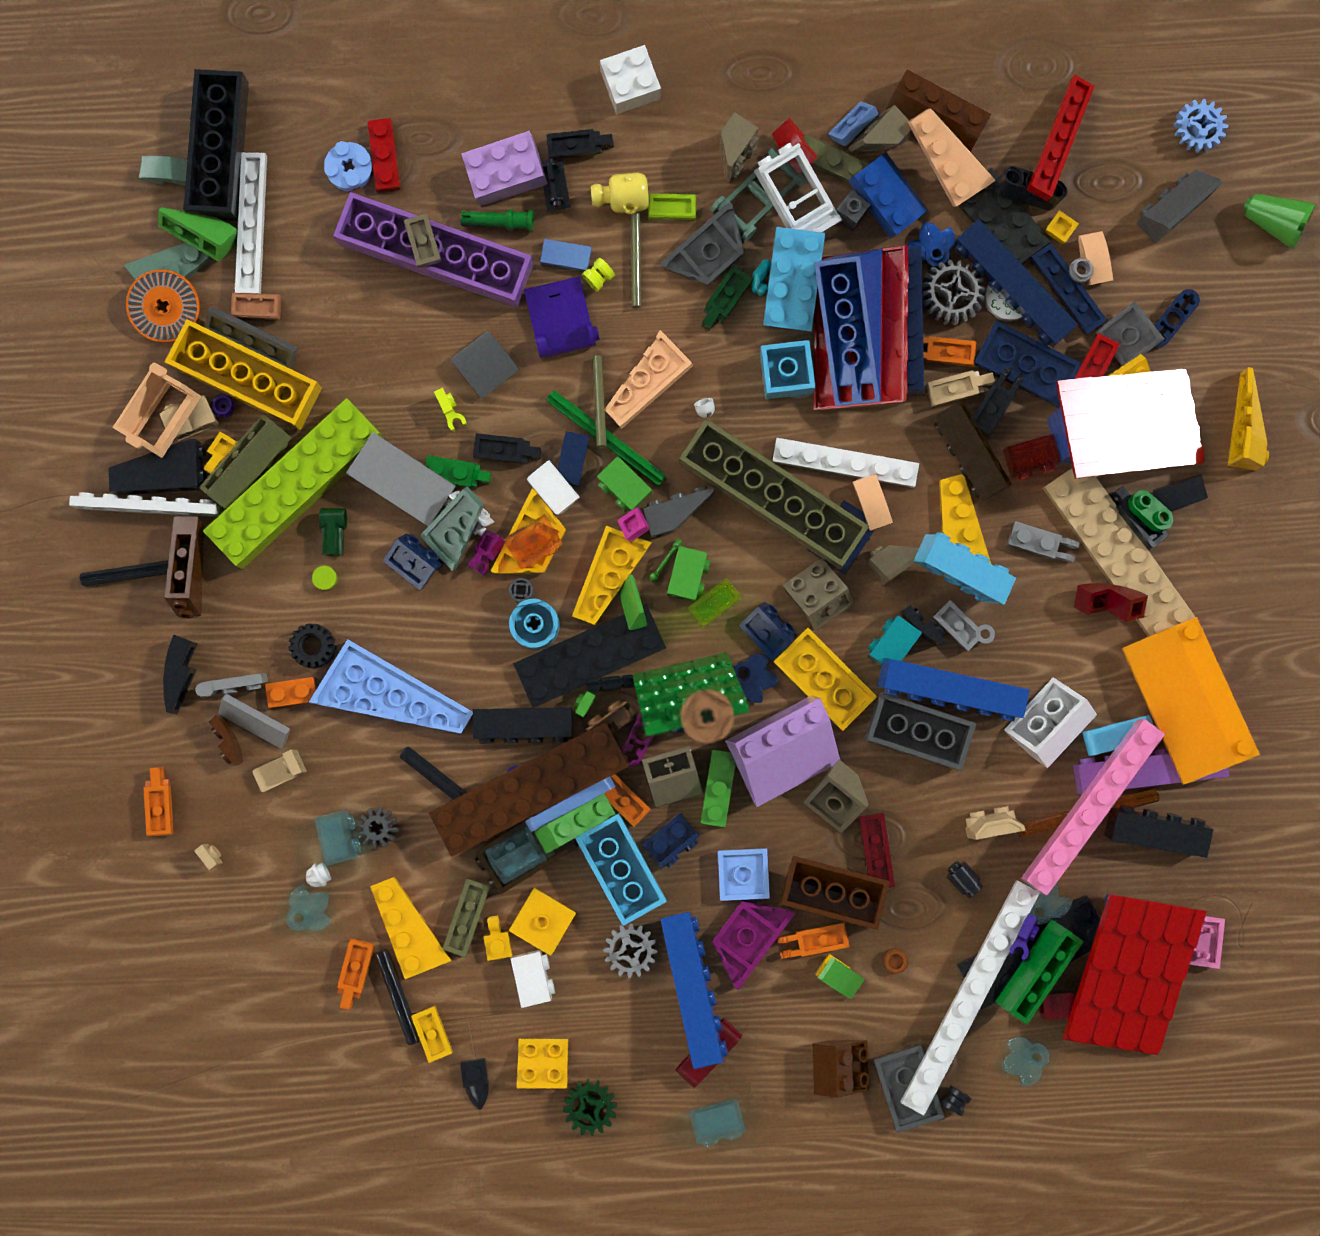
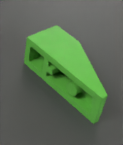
[158,207,237,262]

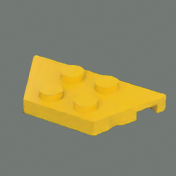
[491,488,566,574]

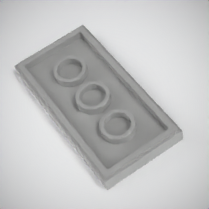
[346,432,455,526]

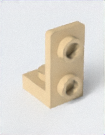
[253,749,307,792]

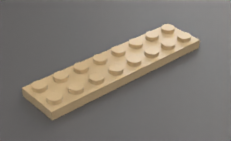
[1043,468,1195,637]

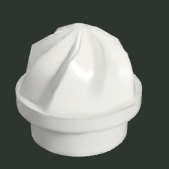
[306,862,331,887]

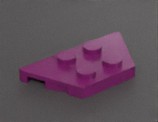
[712,901,795,990]

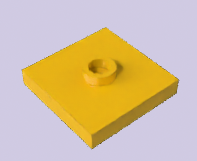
[509,887,577,956]

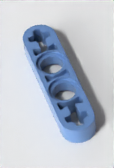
[525,777,616,832]

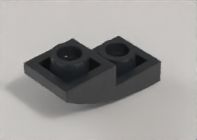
[1153,474,1208,511]
[900,605,945,646]

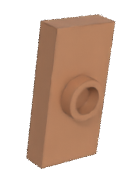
[230,293,281,320]

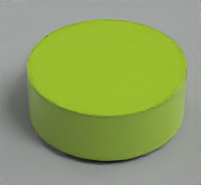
[312,566,338,591]

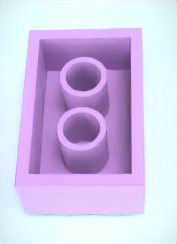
[462,131,548,206]

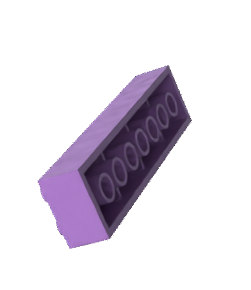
[333,192,533,308]

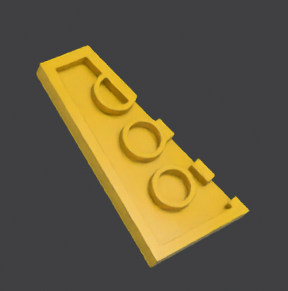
[939,474,991,577]

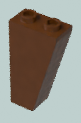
[164,517,204,619]

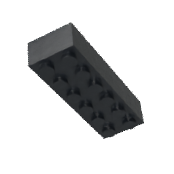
[183,69,249,221]

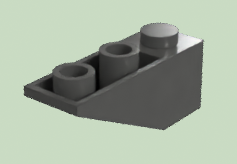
[643,486,714,539]

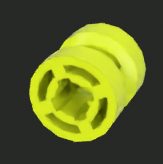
[582,258,615,292]

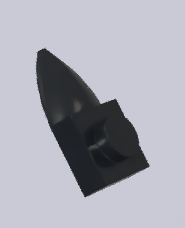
[460,1058,489,1110]

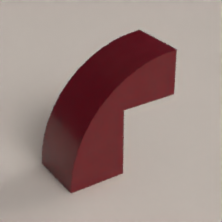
[1074,583,1148,622]

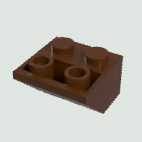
[812,1040,869,1098]

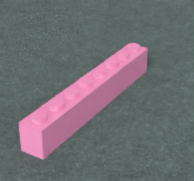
[1021,719,1165,896]

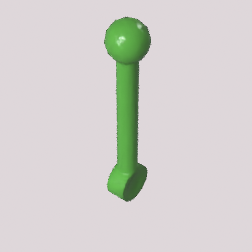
[649,539,683,582]

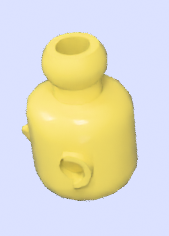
[591,173,649,214]

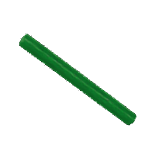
[546,391,666,486]

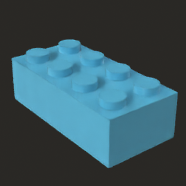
[763,227,825,331]
[575,813,667,926]

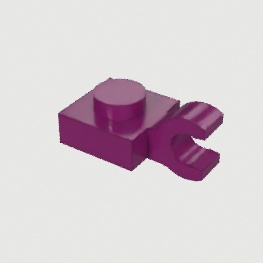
[468,529,506,576]

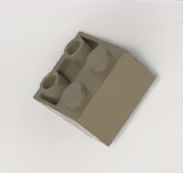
[719,112,759,183]
[642,746,703,807]

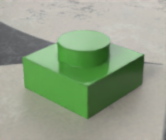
[574,691,596,718]

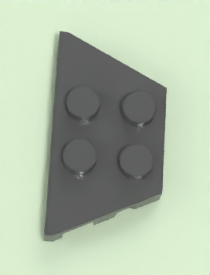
[660,202,745,286]

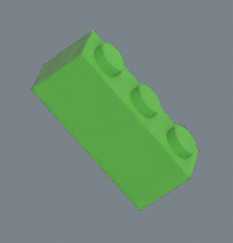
[700,750,735,827]
[534,793,616,854]

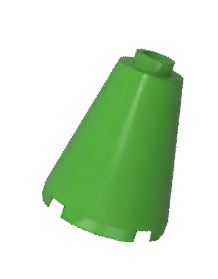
[1243,194,1316,249]

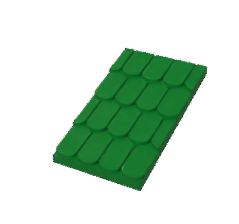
[632,652,749,736]

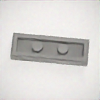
[218,694,290,749]

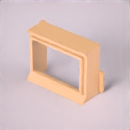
[113,363,202,458]

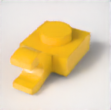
[204,432,238,474]
[483,915,513,961]

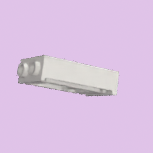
[754,143,842,232]

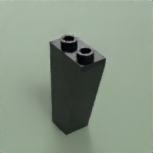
[109,438,207,495]

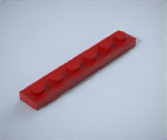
[1027,74,1095,201]

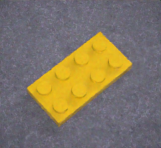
[773,628,877,731]

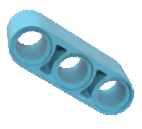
[1082,715,1153,756]

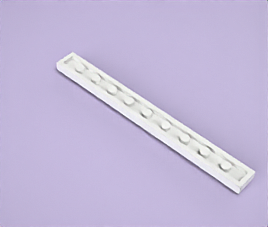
[900,880,1040,1115]

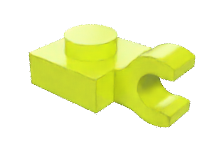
[434,388,467,432]

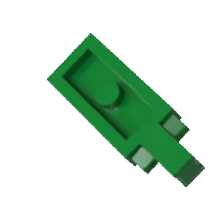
[425,455,492,488]

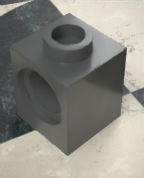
[836,190,871,231]

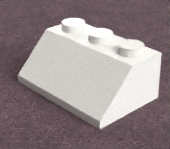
[1004,677,1097,768]

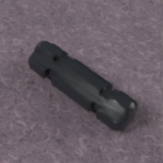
[586,674,634,693]

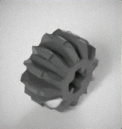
[356,807,399,849]

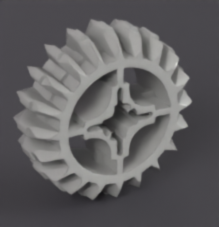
[922,260,986,325]

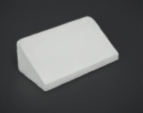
[527,460,580,515]

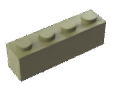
[199,414,291,509]

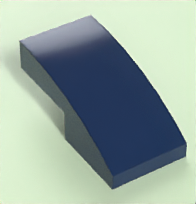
[558,431,590,487]

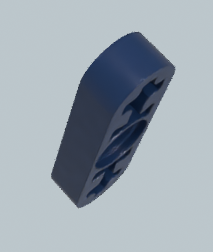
[1152,289,1200,349]

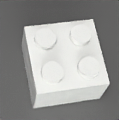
[600,45,661,115]

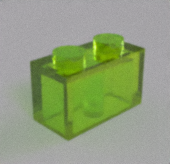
[688,578,742,630]

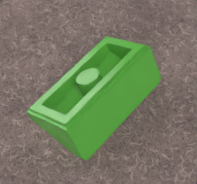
[619,574,647,630]

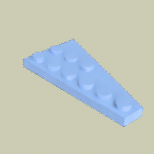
[309,639,473,734]

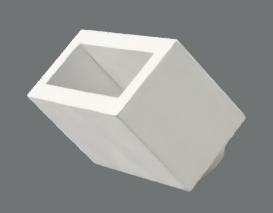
[511,950,555,1008]

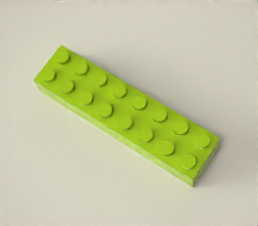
[203,398,384,569]

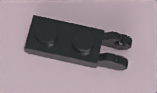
[973,366,1025,436]

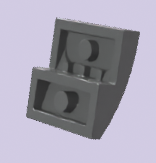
[450,330,519,399]

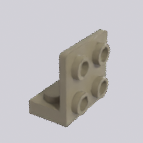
[783,558,855,631]

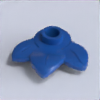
[907,222,955,267]

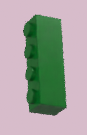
[995,919,1084,1024]

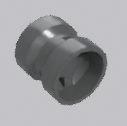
[509,578,535,603]

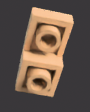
[1078,231,1113,285]
[853,474,893,531]

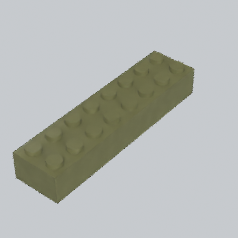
[679,419,869,570]

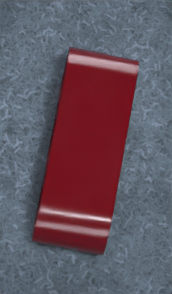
[675,1018,743,1088]

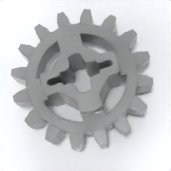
[604,923,657,978]

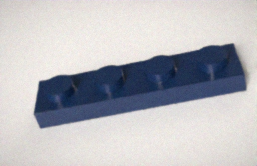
[1030,243,1107,336]

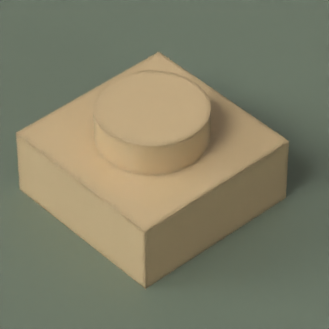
[194,844,223,870]

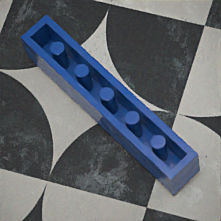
[877,658,1030,721]
[660,912,728,1069]

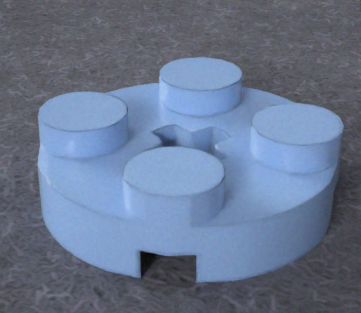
[324,141,373,191]

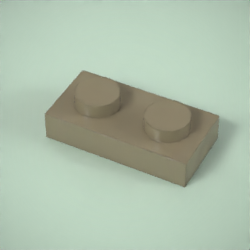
[404,213,442,269]

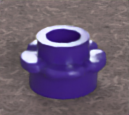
[212,394,236,418]

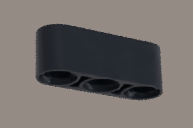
[994,166,1068,211]

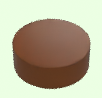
[883,948,908,974]

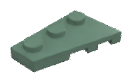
[124,243,212,301]
[420,487,484,571]

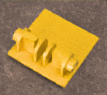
[517,1039,568,1089]

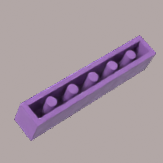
[1073,749,1230,794]

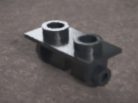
[542,159,571,212]

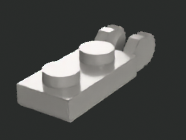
[1007,521,1079,563]
[195,672,268,697]

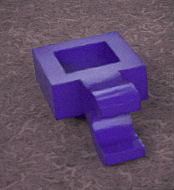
[1009,914,1040,962]

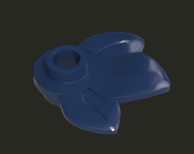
[733,654,779,703]

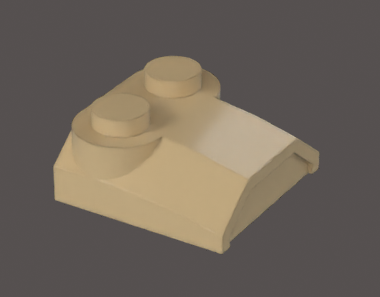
[965,806,1025,840]

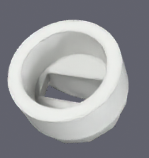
[694,398,715,418]

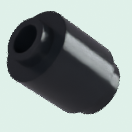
[946,861,983,898]

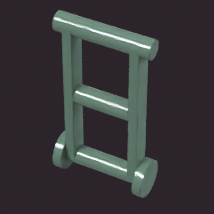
[710,148,807,243]

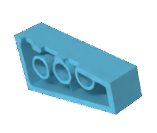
[914,532,1016,605]

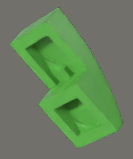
[818,957,865,999]

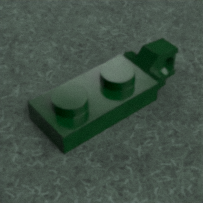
[701,265,753,331]

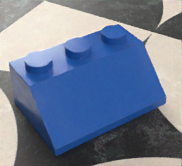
[848,152,927,239]

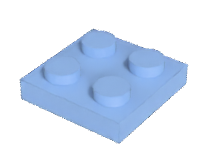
[718,848,770,901]

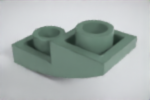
[139,156,187,186]

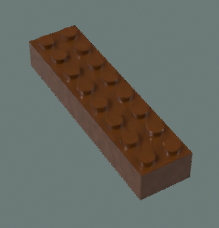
[429,721,630,857]

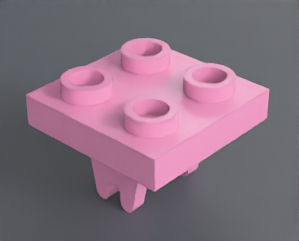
[1190,916,1225,969]

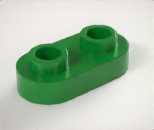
[1128,490,1173,532]

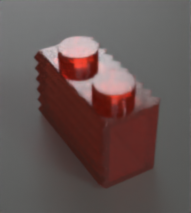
[1003,434,1061,480]

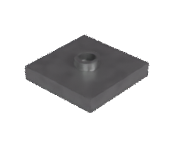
[1095,301,1164,366]

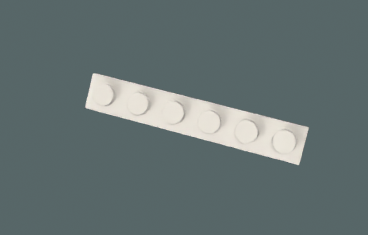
[235,152,267,294]
[772,438,919,488]
[69,492,222,517]

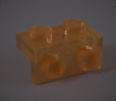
[503,514,563,569]

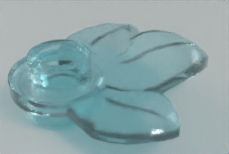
[1025,883,1072,925]
[286,885,331,931]
[1001,1037,1050,1086]

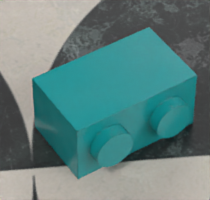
[867,615,922,666]

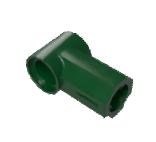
[319,508,347,556]

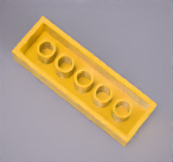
[165,319,322,431]

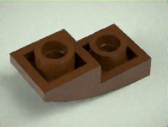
[209,715,243,765]

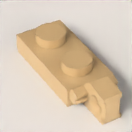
[925,370,995,407]

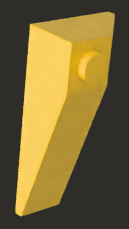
[1228,367,1269,471]

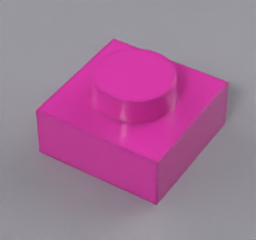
[617,507,650,542]

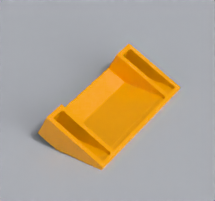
[1122,617,1260,785]

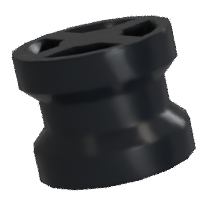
[940,1085,972,1116]

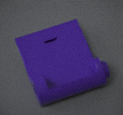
[524,276,600,359]

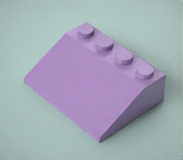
[726,696,840,807]

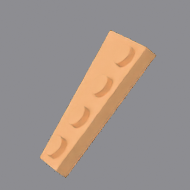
[908,108,996,207]

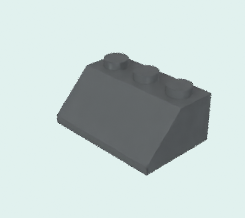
[1137,170,1223,244]

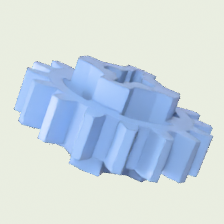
[1173,99,1228,153]

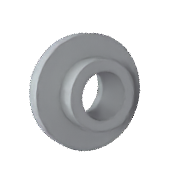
[1069,258,1094,283]

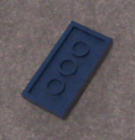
[974,320,1082,408]

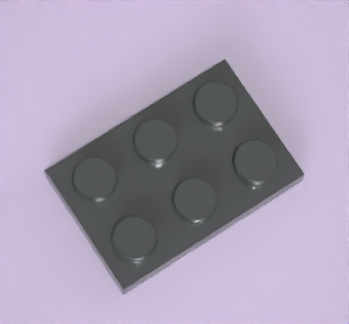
[873,1044,945,1133]

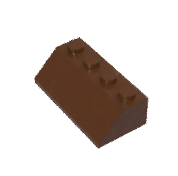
[886,70,991,152]
[779,856,890,930]

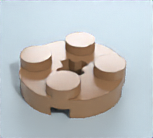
[681,690,734,743]

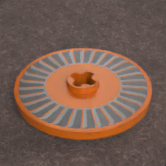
[126,269,200,342]

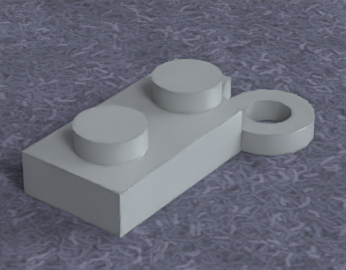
[932,600,995,652]

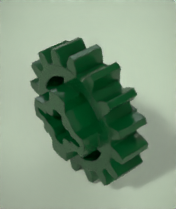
[563,1079,617,1136]

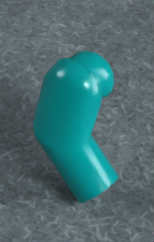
[751,259,771,296]

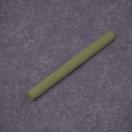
[631,212,641,308]
[592,355,607,449]

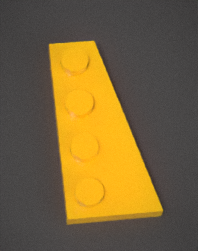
[572,526,652,625]
[370,877,452,979]

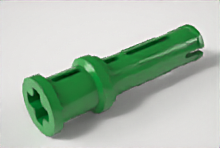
[461,209,534,232]

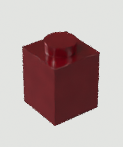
[1039,990,1076,1020]

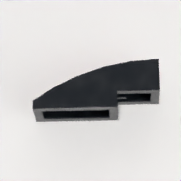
[163,634,198,714]

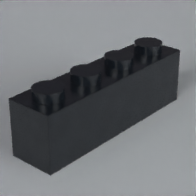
[473,707,573,744]
[1104,805,1214,858]

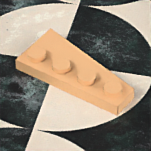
[605,330,693,429]

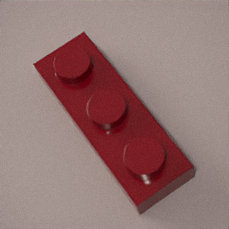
[859,813,895,888]

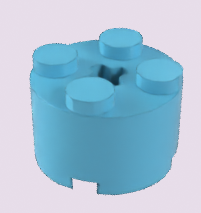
[509,599,560,650]

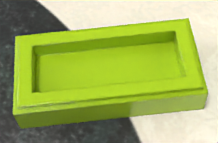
[648,194,696,220]

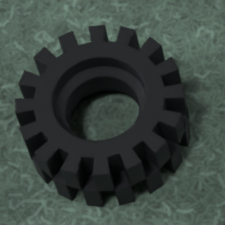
[288,623,336,668]

